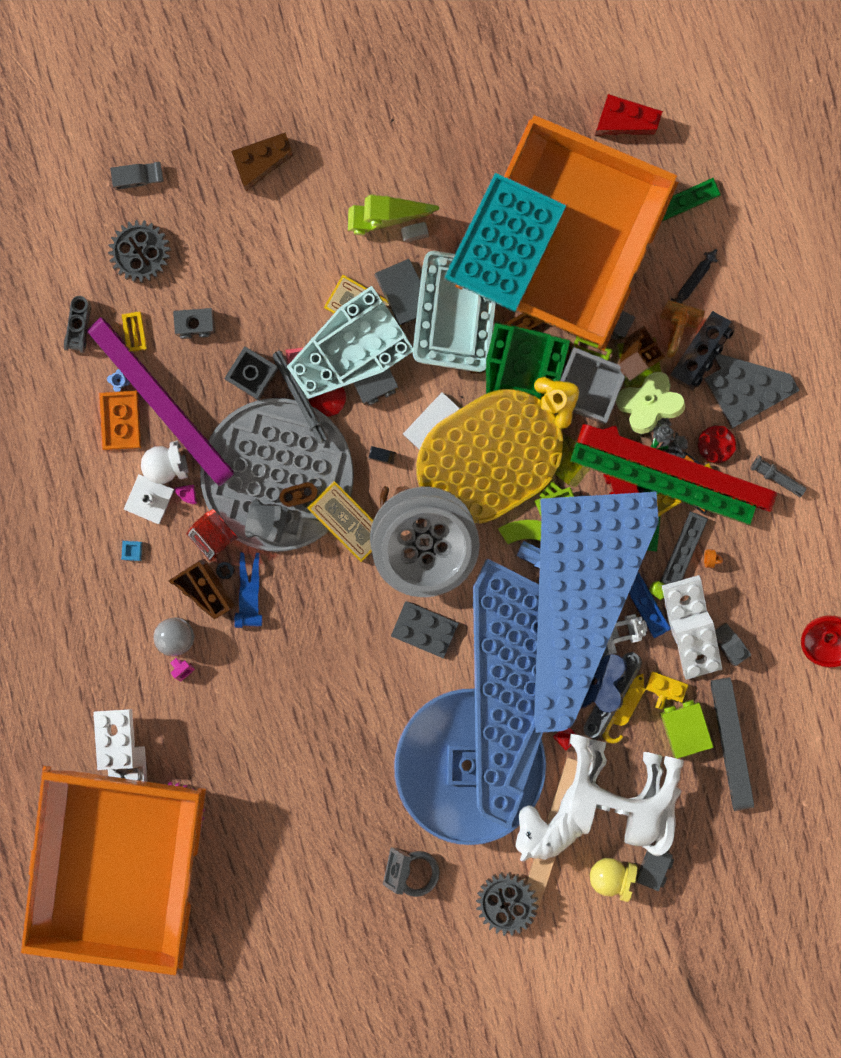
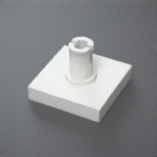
[124,474,175,525]

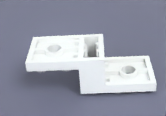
[662,575,722,680]
[94,709,147,782]

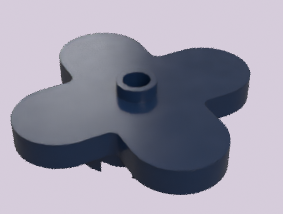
[580,654,627,713]

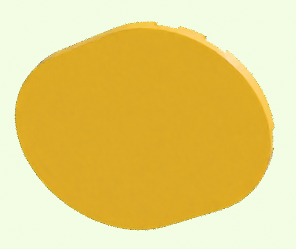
[416,389,563,524]

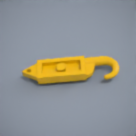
[602,673,646,744]

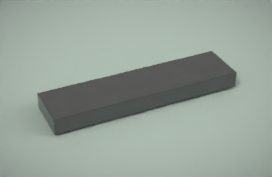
[660,511,708,584]

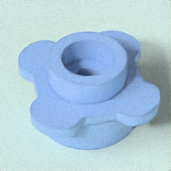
[107,369,130,392]

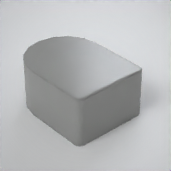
[401,222,429,242]

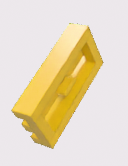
[121,311,147,352]

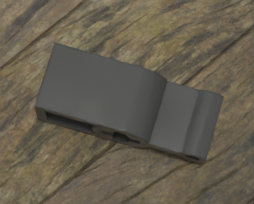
[110,162,164,190]

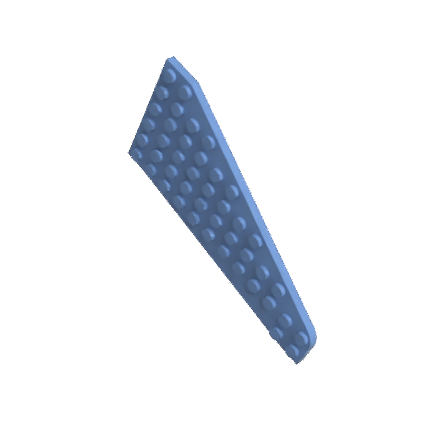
[534,492,658,733]
[473,559,543,829]

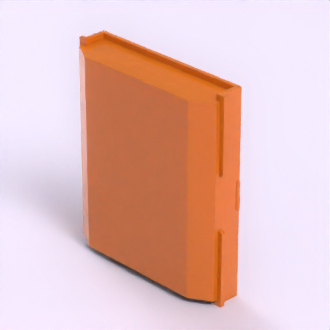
[455,115,679,351]
[21,766,206,976]

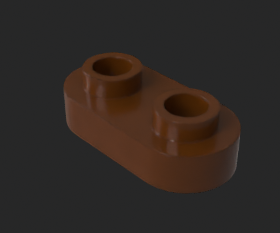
[279,482,318,507]

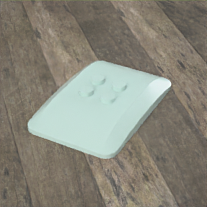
[413,251,496,372]

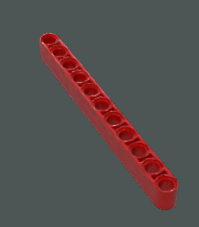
[577,424,777,512]

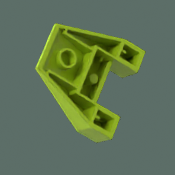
[348,195,439,235]

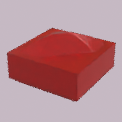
[552,728,577,751]

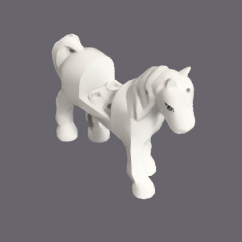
[515,734,684,862]

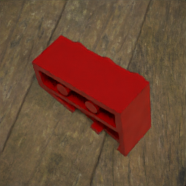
[594,94,663,136]

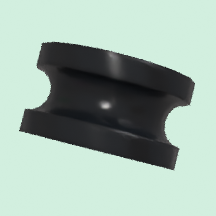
[216,562,234,579]

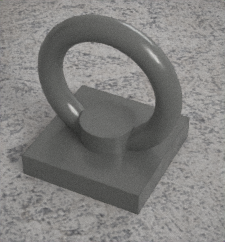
[383,847,440,897]

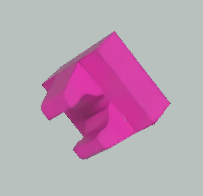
[170,658,195,682]

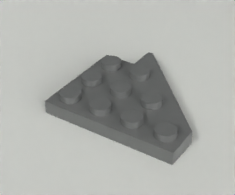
[704,354,800,428]

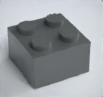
[224,346,279,400]

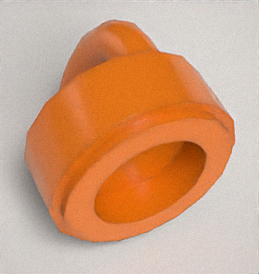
[704,549,723,569]

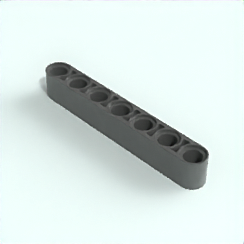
[710,677,754,811]

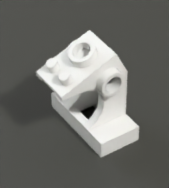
[606,614,647,655]

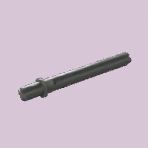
[272,351,328,444]

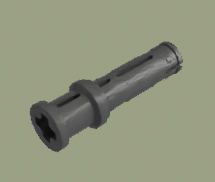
[750,455,807,498]

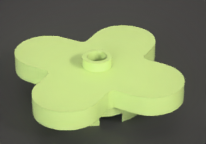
[616,372,685,434]

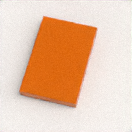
[99,391,142,450]

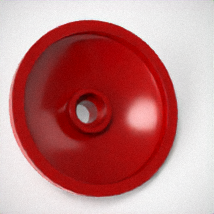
[801,615,841,667]

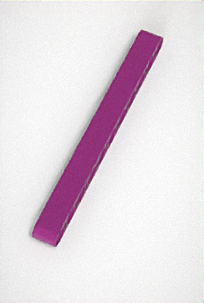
[87,317,235,487]

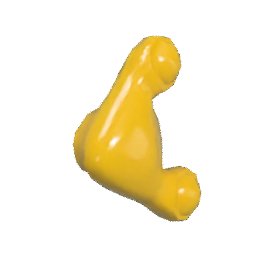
[534,377,579,429]

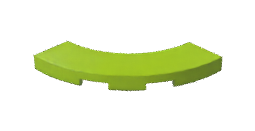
[498,520,541,544]

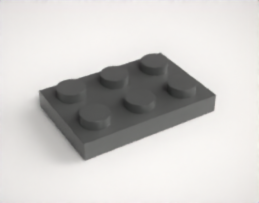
[391,601,458,659]

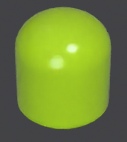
[649,581,665,600]

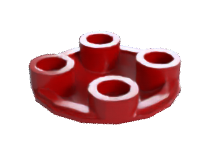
[308,387,346,417]
[698,425,736,463]

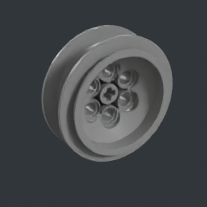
[370,487,480,597]

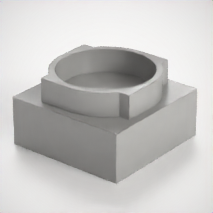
[560,348,625,425]

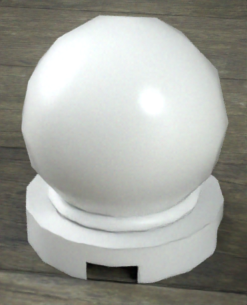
[141,440,188,484]

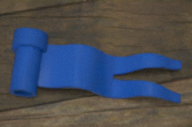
[234,552,262,628]

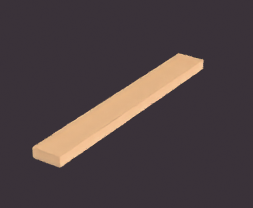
[526,757,577,910]

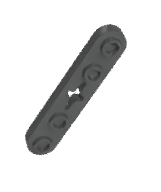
[584,652,642,739]

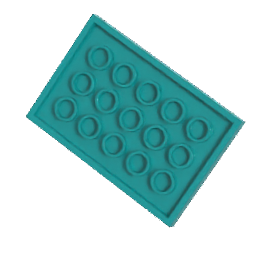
[444,173,566,312]

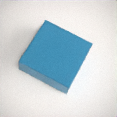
[121,541,143,561]

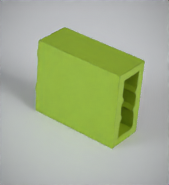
[660,700,713,759]

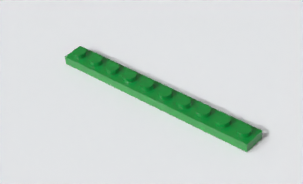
[570,443,756,525]

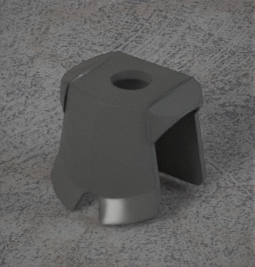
[245,498,288,543]

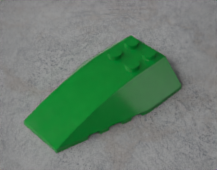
[486,323,570,400]

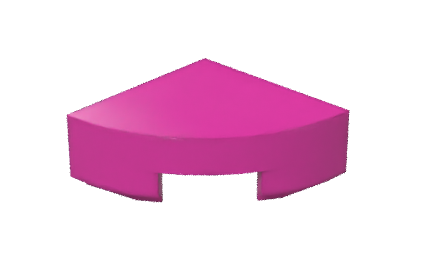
[175,485,197,504]

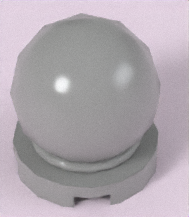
[153,617,195,657]

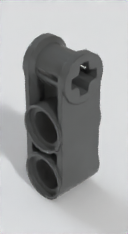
[64,296,91,353]

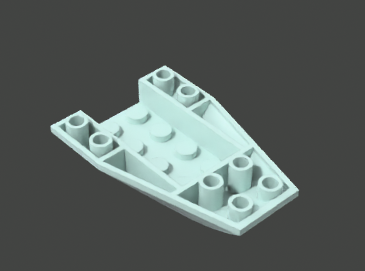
[287,286,413,399]

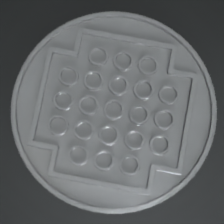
[200,398,354,551]

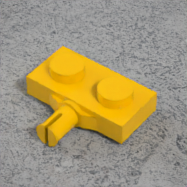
[645,671,688,710]

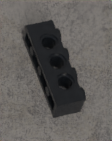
[670,311,735,391]

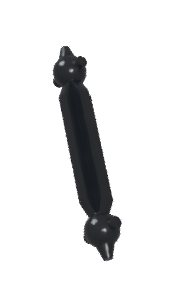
[670,249,718,312]

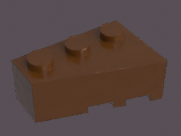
[619,326,665,380]
[168,559,235,620]

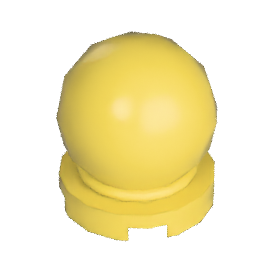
[590,858,637,902]

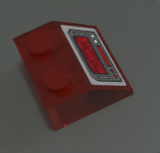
[186,509,238,562]

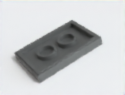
[374,259,421,326]

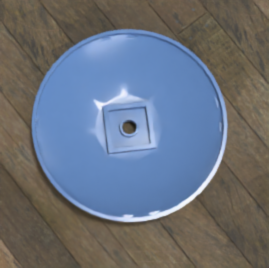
[394,689,546,845]

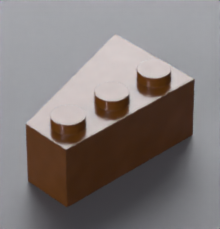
[231,132,293,191]

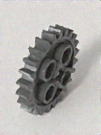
[108,220,171,283]
[476,872,539,936]

